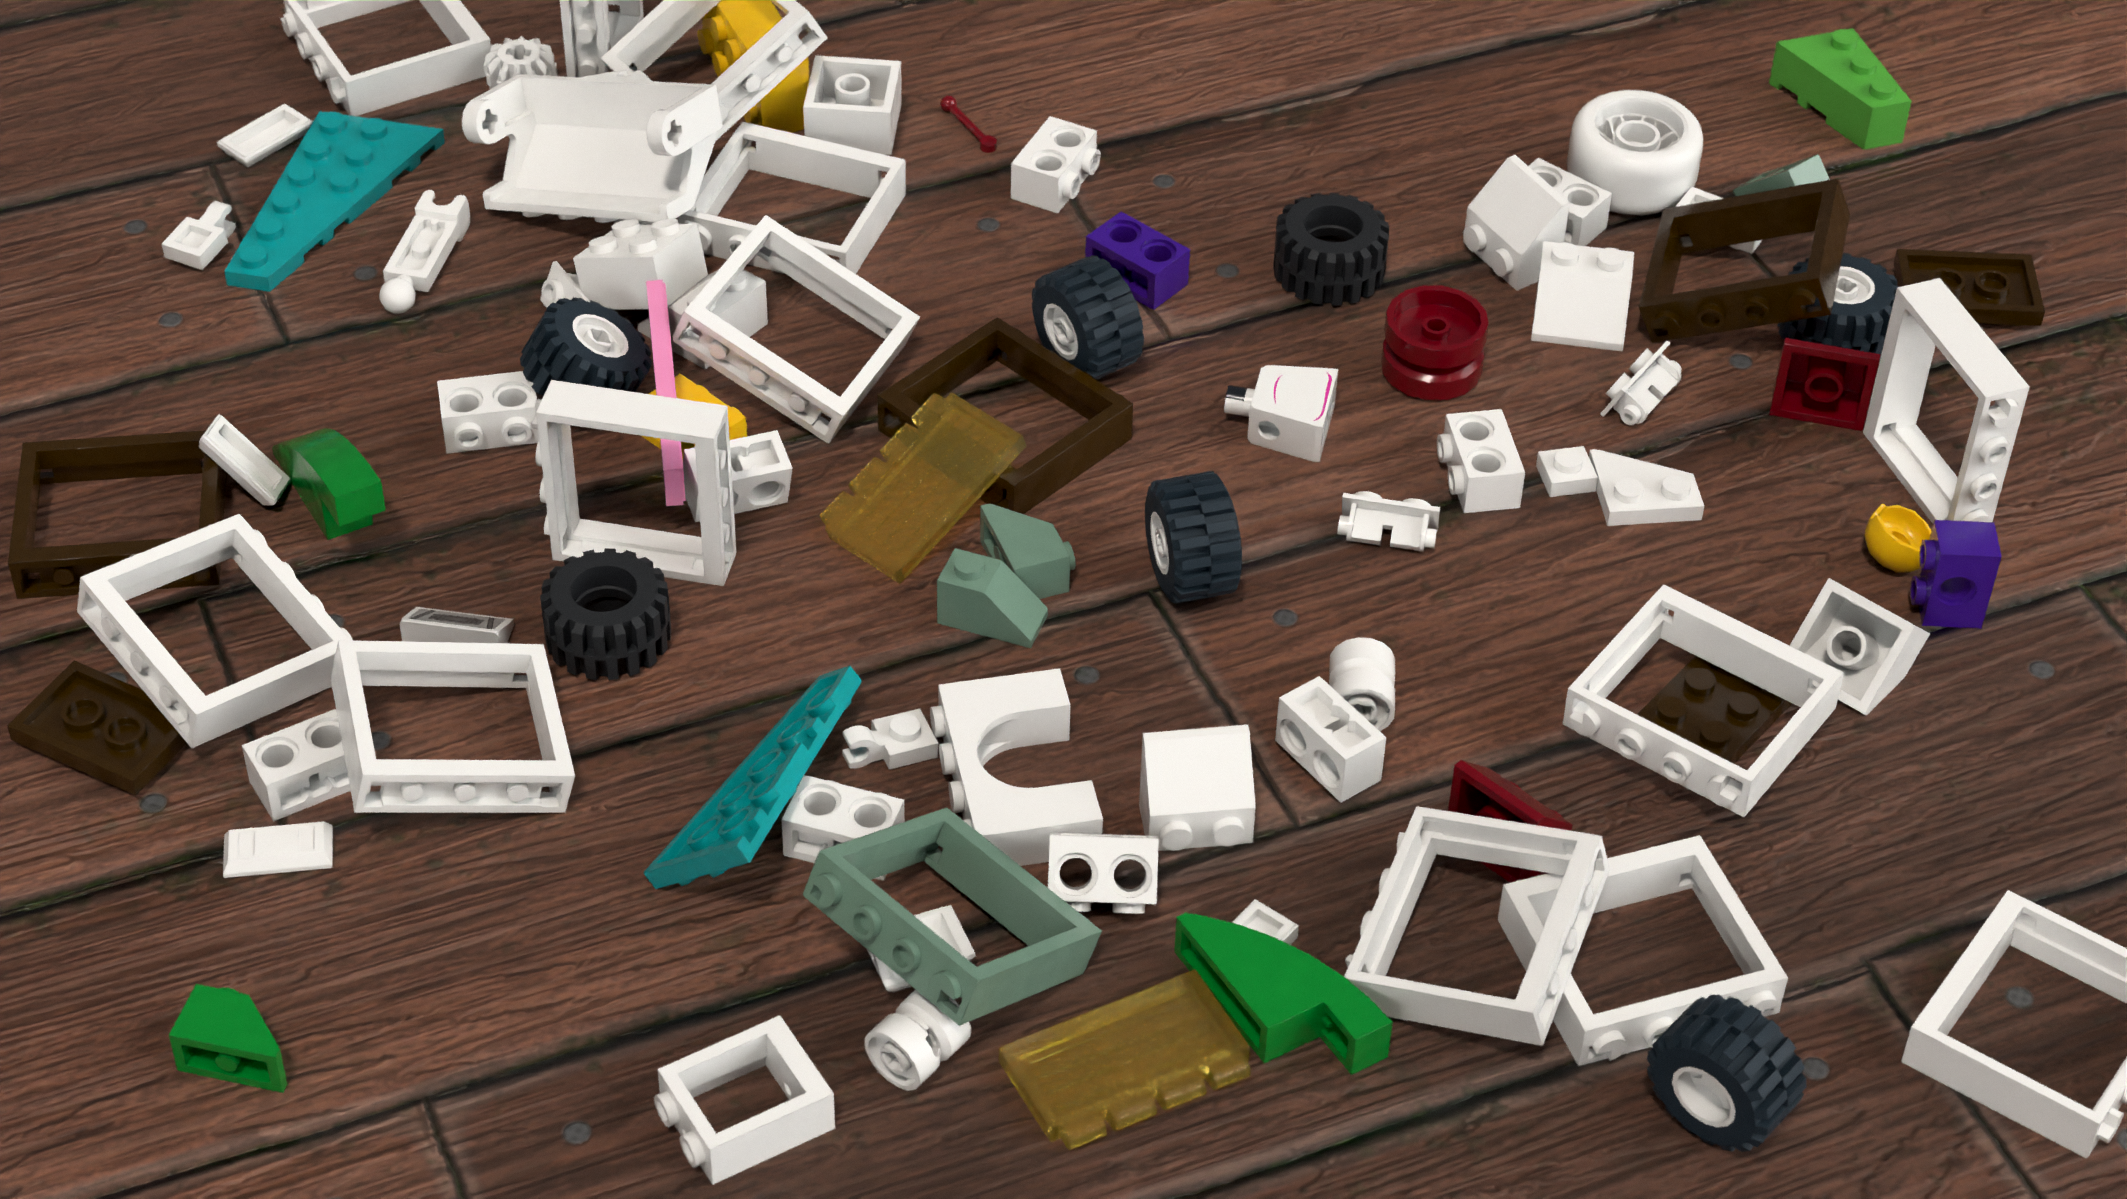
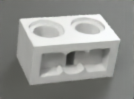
[1011,116,1101,213]
[1529,158,1612,246]
[437,371,539,454]
[1437,409,1525,513]
[683,430,792,522]
[1275,676,1386,803]
[242,709,351,822]
[781,775,905,881]
[1048,832,1159,913]

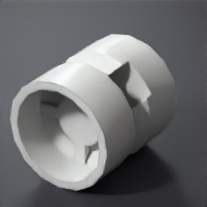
[1329,637,1395,731]
[865,990,971,1091]

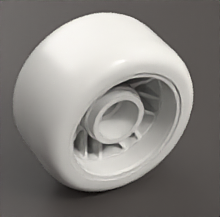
[1567,90,1703,215]

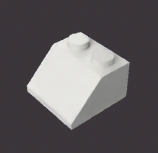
[1463,155,1570,291]
[1531,241,1634,351]
[637,269,768,370]
[1790,578,1930,715]
[1139,725,1256,851]

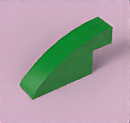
[272,428,386,540]
[1174,913,1393,1075]

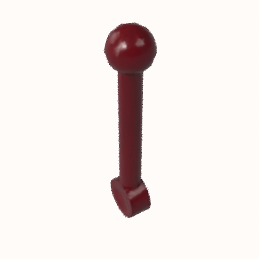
[940,95,997,153]

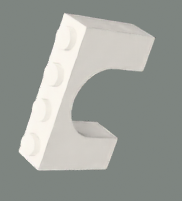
[930,668,1103,866]

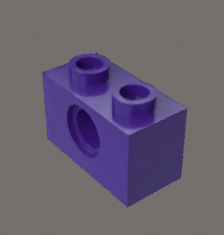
[1910,520,2002,629]

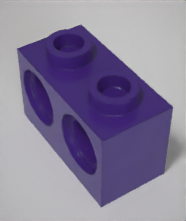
[1085,212,1190,310]

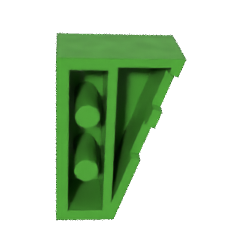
[1769,28,1912,150]

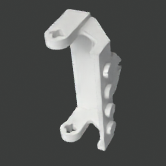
[462,69,723,225]

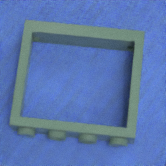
[802,807,1102,1026]

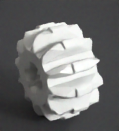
[484,36,558,89]

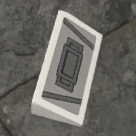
[399,607,514,643]

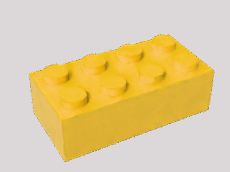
[698,0,809,133]

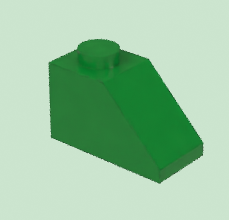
[169,984,288,1093]

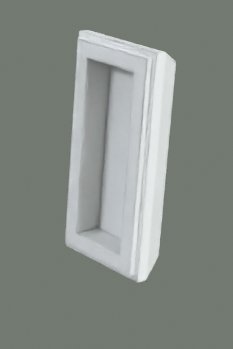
[217,104,313,168]
[199,414,291,505]
[223,821,333,878]

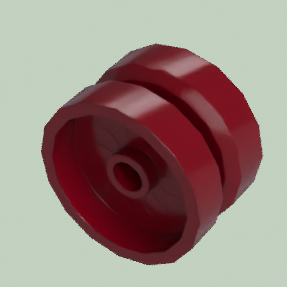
[1381,285,1489,400]

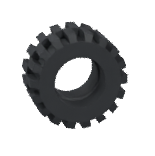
[1273,192,1389,306]
[540,548,671,680]

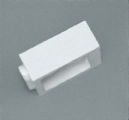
[654,1015,835,1184]

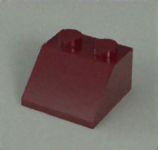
[1769,338,1880,431]
[1448,760,1572,883]

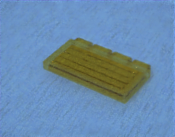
[819,392,1026,584]
[999,969,1251,1150]

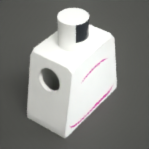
[1224,365,1338,462]

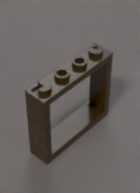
[1639,179,1850,343]
[877,317,1133,514]
[8,430,227,599]

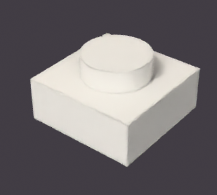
[1536,446,1598,497]

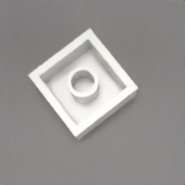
[803,55,902,155]
[573,219,708,310]

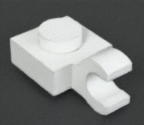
[161,201,236,270]
[842,708,938,770]

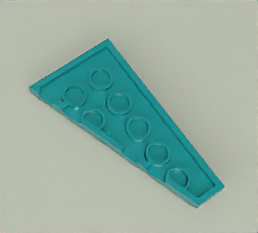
[224,111,445,292]
[643,666,862,889]

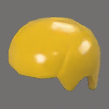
[1864,504,1931,573]

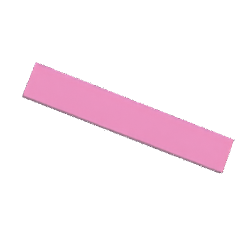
[646,280,686,506]

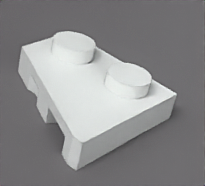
[1589,449,1704,526]

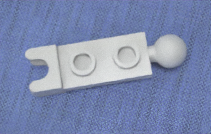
[379,190,470,314]

